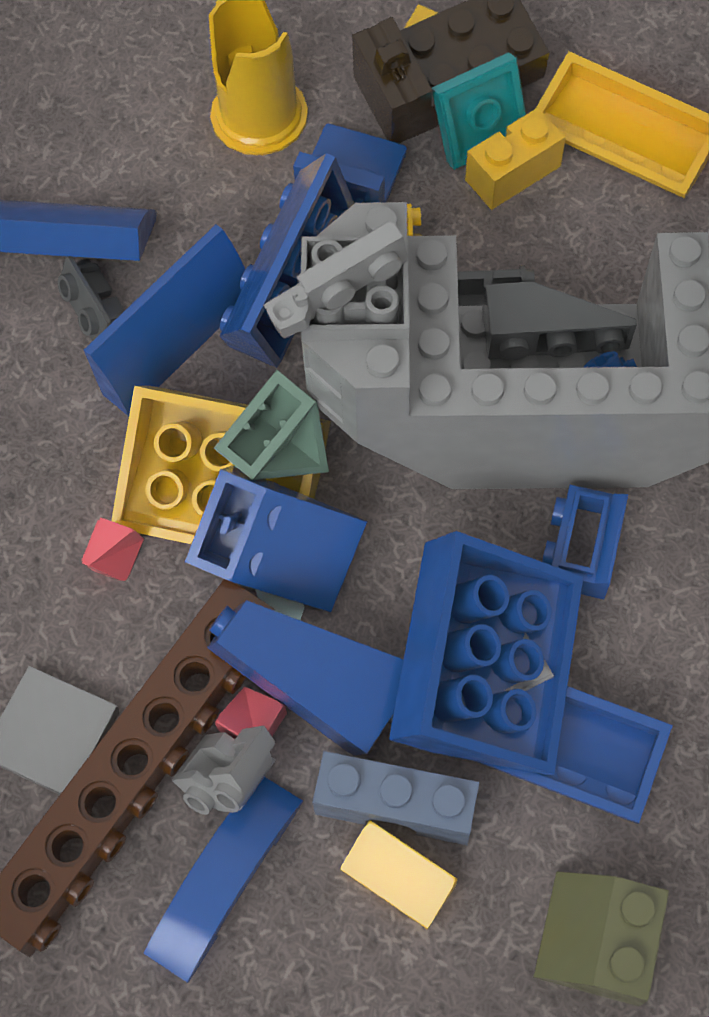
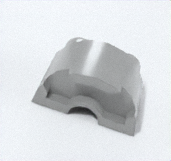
[171,726,276,815]

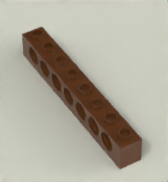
[0,579,275,958]

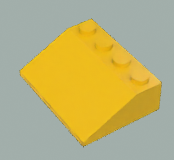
[111,385,331,544]

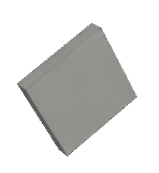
[0,666,120,795]

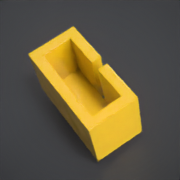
[465,107,566,210]

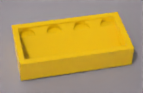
[535,51,709,198]

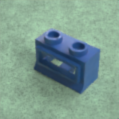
[542,485,628,600]

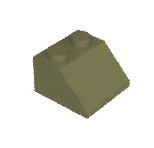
[533,871,669,1006]

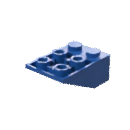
[185,466,368,612]

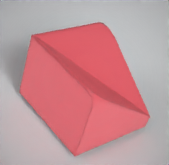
[81,517,144,581]
[215,687,287,739]

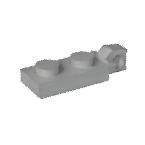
[264,221,408,339]

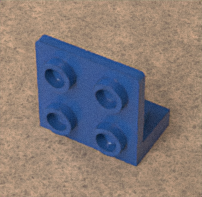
[293,123,407,203]

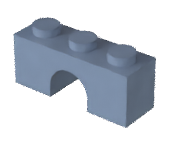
[312,751,479,845]

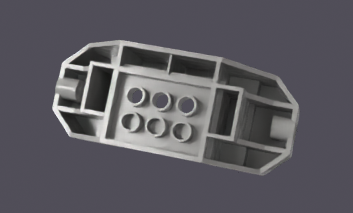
[301,202,709,489]

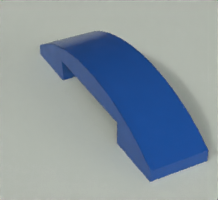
[143,777,303,983]

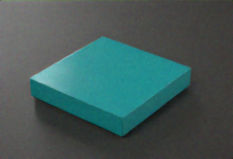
[432,53,526,170]

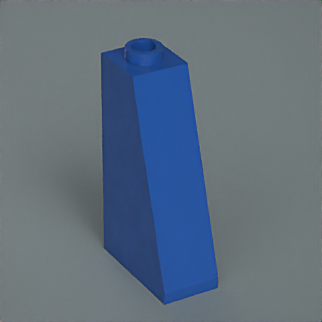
[207,600,404,756]

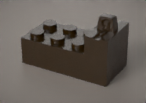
[352,0,550,143]

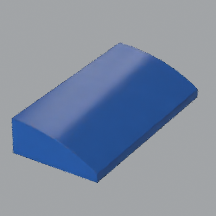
[0,200,156,261]
[84,224,245,416]
[475,686,673,824]

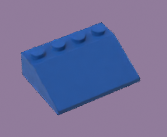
[220,153,354,368]
[389,531,583,775]

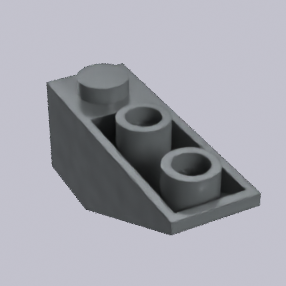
[482,282,637,361]

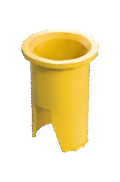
[209,0,308,155]

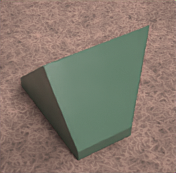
[214,370,329,480]

